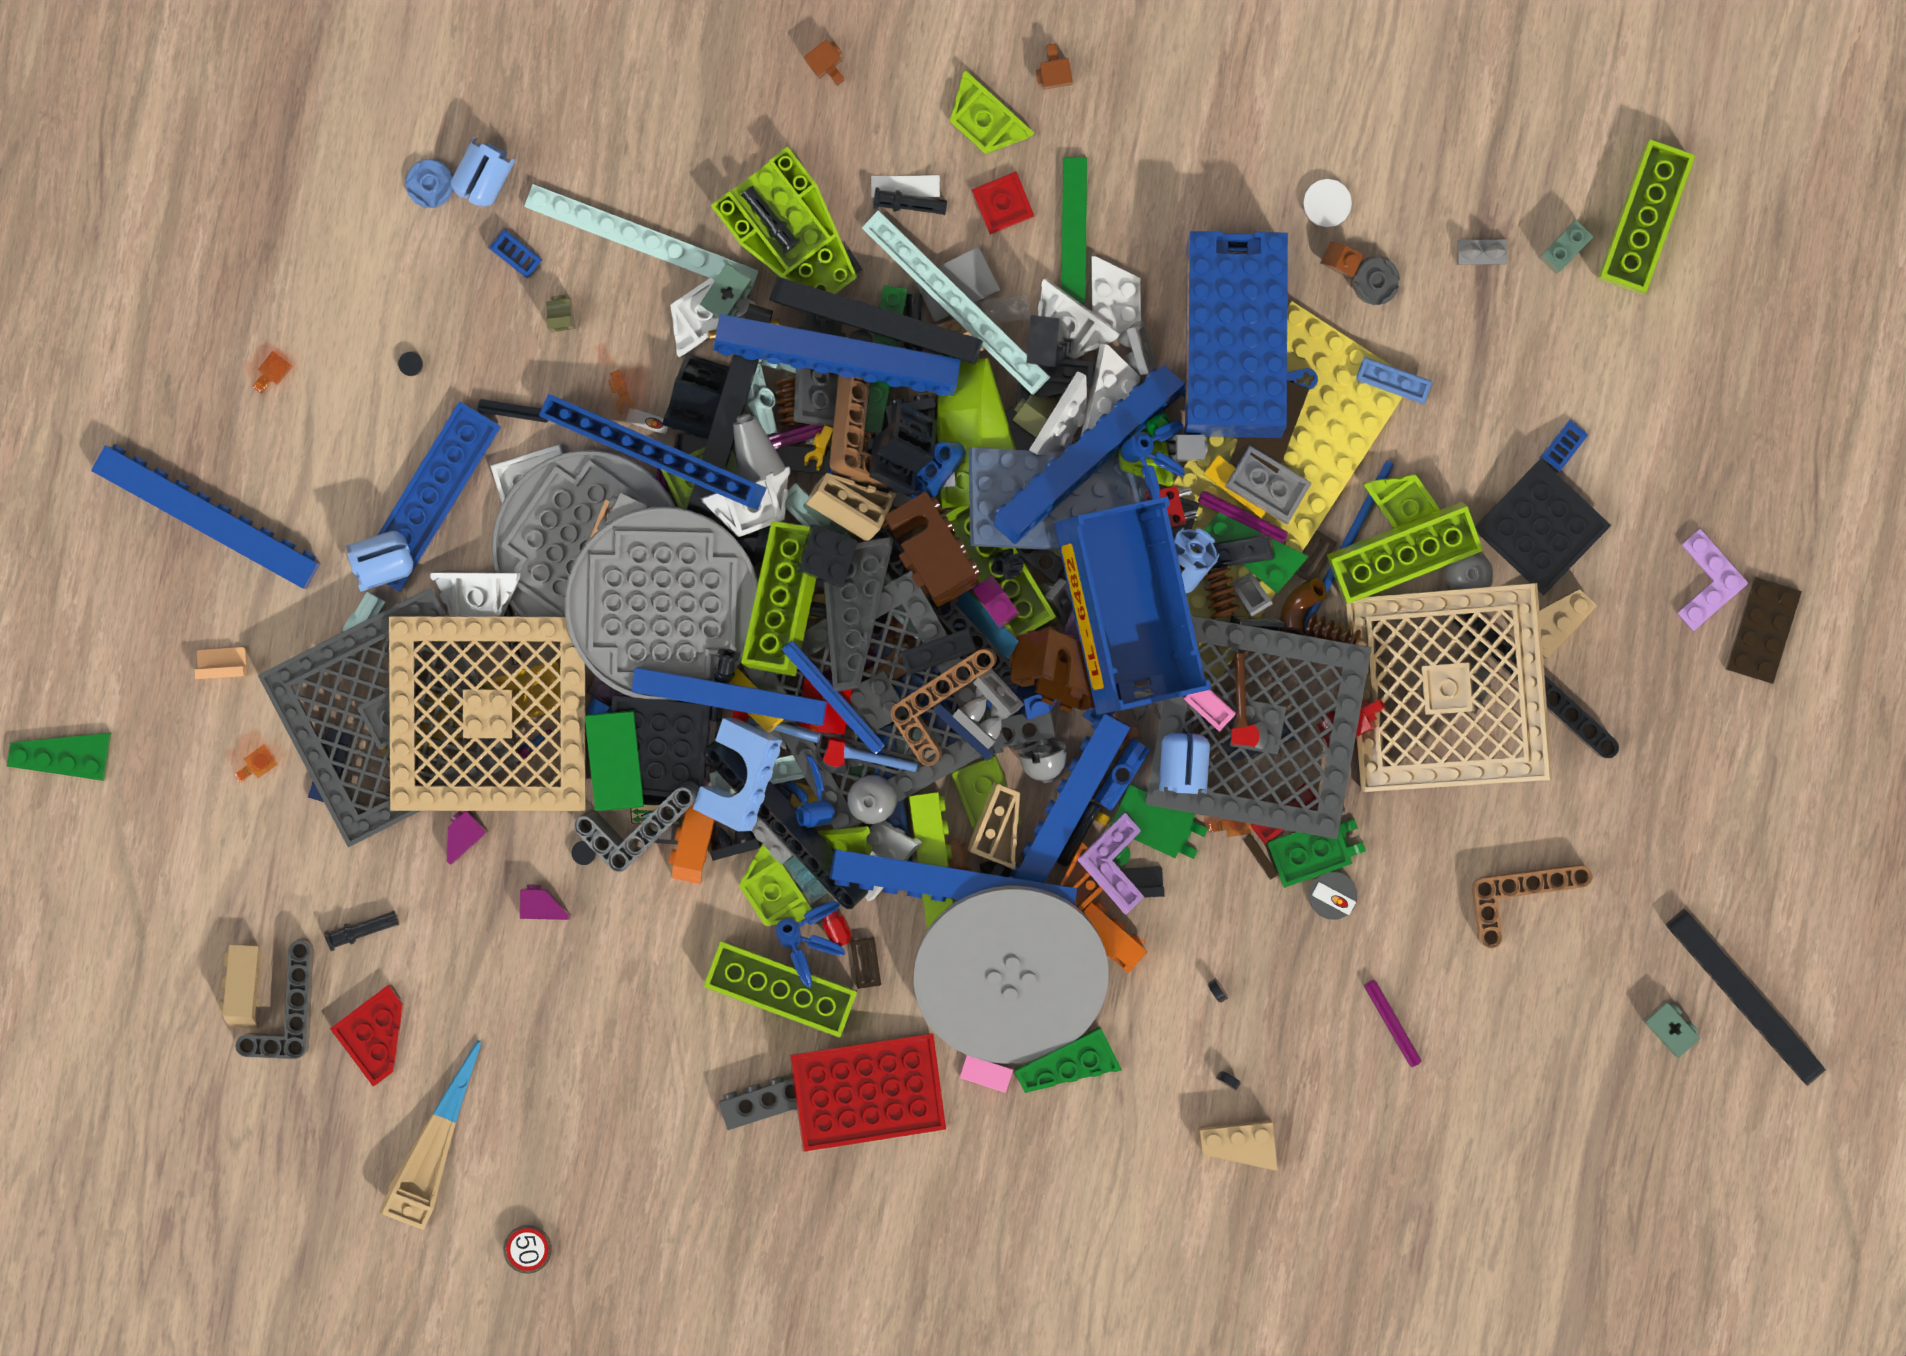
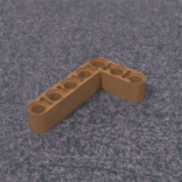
[830,375,889,490]
[891,648,996,766]
[1472,865,1593,948]

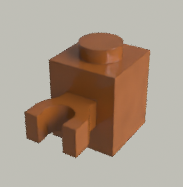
[804,39,844,86]
[1036,43,1073,90]
[1321,241,1364,277]

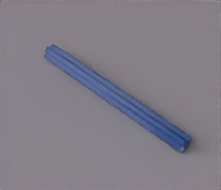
[782,641,884,754]

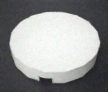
[1303,179,1352,228]

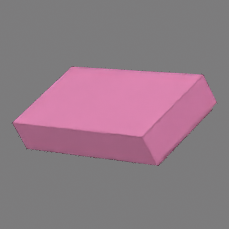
[1184,690,1236,732]
[960,1055,1013,1093]

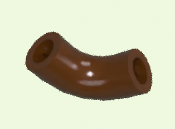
[1280,578,1327,635]

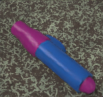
[516,729,552,764]

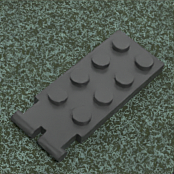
[794,310,846,428]

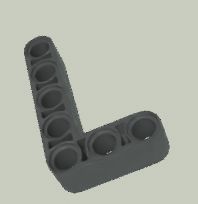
[574,782,699,872]
[235,939,314,1059]

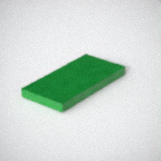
[585,710,644,811]

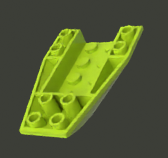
[710,146,857,294]
[934,358,1016,509]

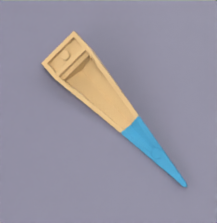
[379,1040,481,1230]

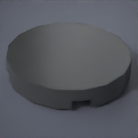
[1352,257,1400,305]
[1309,872,1357,920]

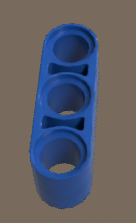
[910,442,966,499]

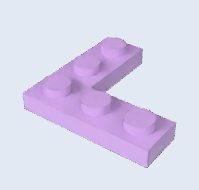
[1676,529,1748,631]
[1077,813,1144,914]

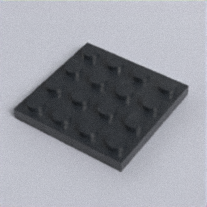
[1475,458,1611,596]
[611,694,710,799]

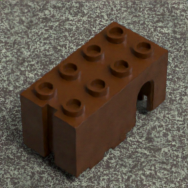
[881,491,980,607]
[1010,627,1095,713]

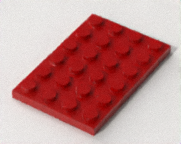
[790,1033,946,1152]

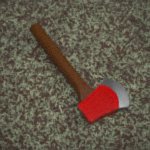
[1231,653,1268,749]

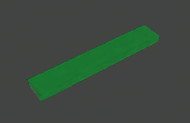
[1061,157,1087,304]

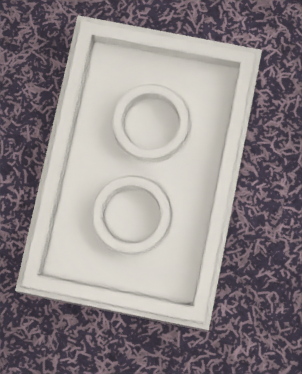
[491,444,563,503]

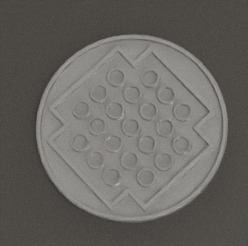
[492,450,676,616]
[565,506,758,701]
[914,886,1109,1064]

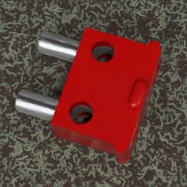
[1144,486,1198,528]

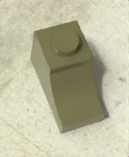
[546,295,575,332]
[1013,394,1059,437]

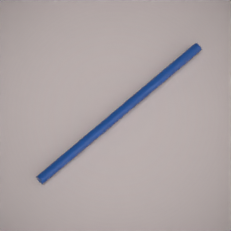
[1303,460,1394,635]

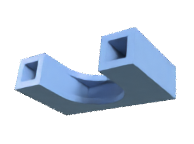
[693,718,782,831]

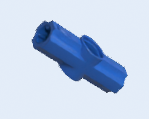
[1094,739,1151,811]

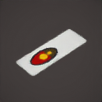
[626,408,668,434]
[1312,882,1356,915]

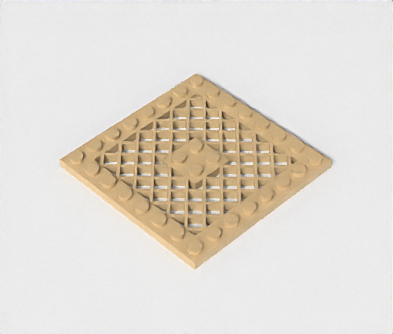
[1346,583,1552,792]
[389,616,586,811]

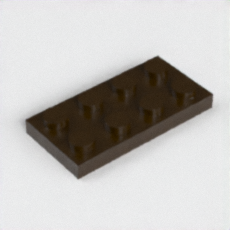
[1725,577,1802,684]

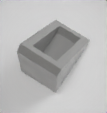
[1231,572,1273,617]

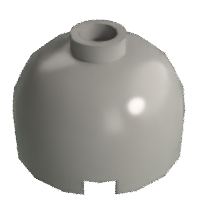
[1445,552,1494,590]
[1019,739,1068,783]
[848,775,897,824]

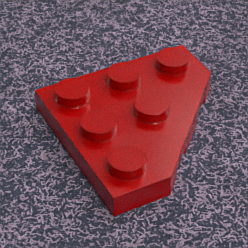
[330,985,403,1087]

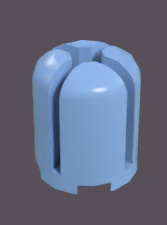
[451,137,516,207]
[1174,528,1219,593]
[345,531,414,592]
[1159,733,1210,794]

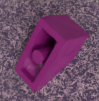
[972,575,1020,629]
[447,811,488,865]
[520,884,570,920]

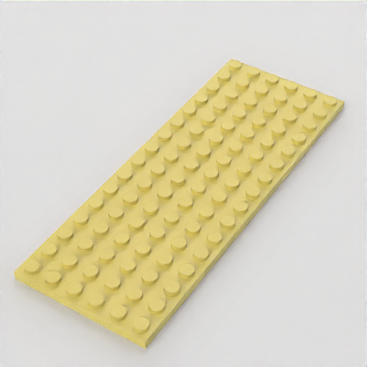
[1166,301,1403,690]

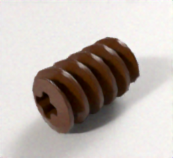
[774,376,807,427]
[1202,567,1239,619]
[1306,613,1361,644]

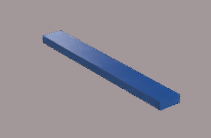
[631,667,827,726]

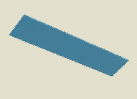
[956,591,1018,659]

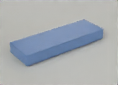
[1356,357,1433,405]

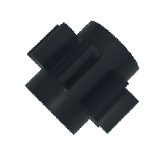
[993,548,1024,580]

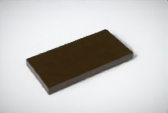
[1229,381,1309,473]

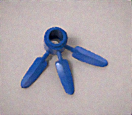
[1121,421,1185,500]
[784,755,835,828]
[776,901,845,987]

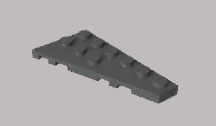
[824,537,894,692]

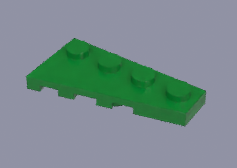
[1204,512,1309,594]
[7,733,111,781]
[1014,1027,1122,1093]

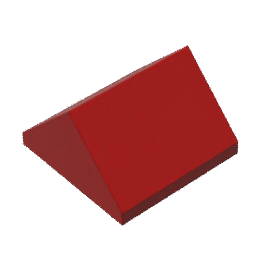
[797,677,853,734]

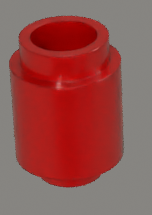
[822,910,853,946]

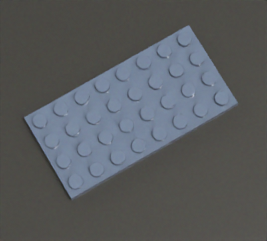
[968,448,1149,550]

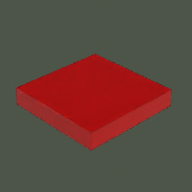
[971,171,1035,235]

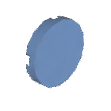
[406,159,454,208]

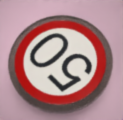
[503,1225,552,1274]

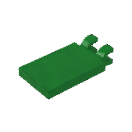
[1110,784,1208,859]
[1267,818,1366,888]

